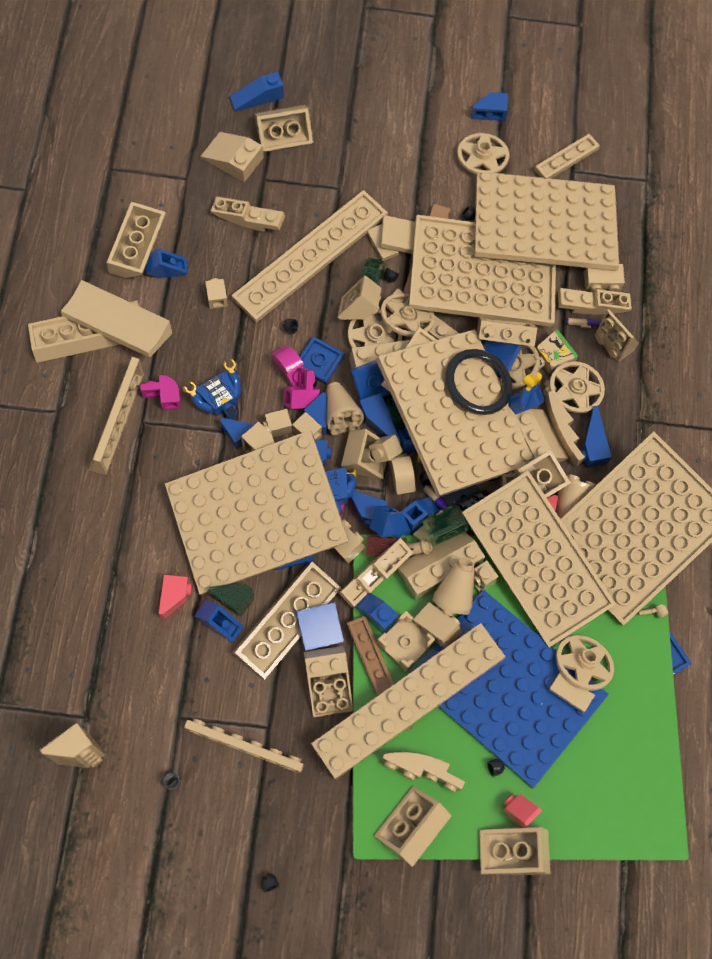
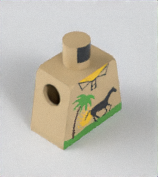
[531,329,578,374]

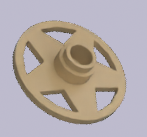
[457,133,509,174]
[381,293,435,337]
[348,309,402,348]
[498,342,540,389]
[549,361,605,413]
[556,635,614,691]

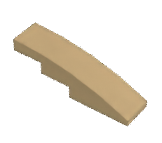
[545,391,585,467]
[339,538,413,607]

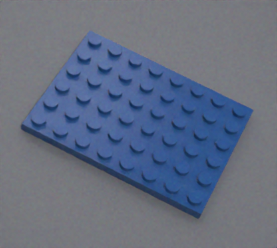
[412,589,609,789]

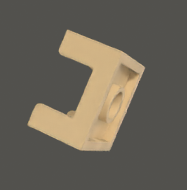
[377,611,435,672]

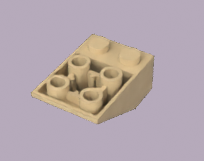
[595,310,639,362]
[303,646,353,717]

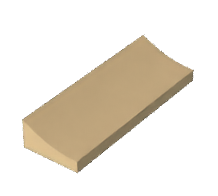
[61,280,172,358]
[28,301,139,363]
[88,357,144,475]
[232,562,341,679]

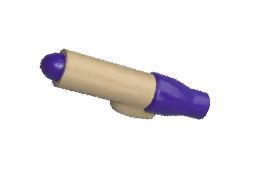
[564,318,601,328]
[423,485,449,512]

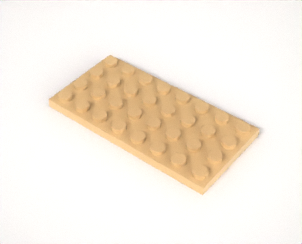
[462,471,616,647]

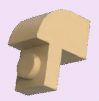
[388,453,416,495]

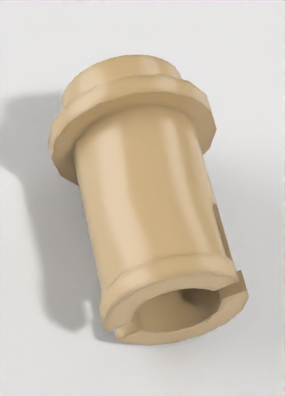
[406,539,432,556]

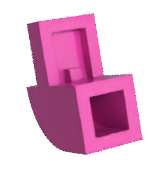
[270,345,304,386]
[284,368,320,409]
[140,375,182,410]

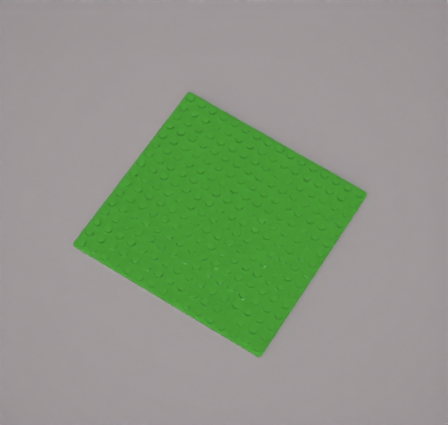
[353,534,689,860]

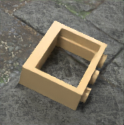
[476,317,537,346]

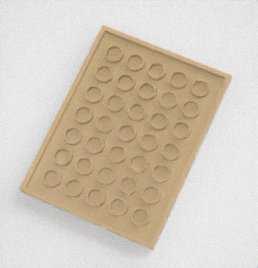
[474,172,619,271]
[409,215,556,327]
[376,330,534,497]
[165,430,349,595]
[561,432,712,626]

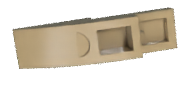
[211,197,285,232]
[558,288,631,314]
[381,752,465,792]

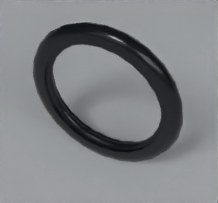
[445,349,512,415]

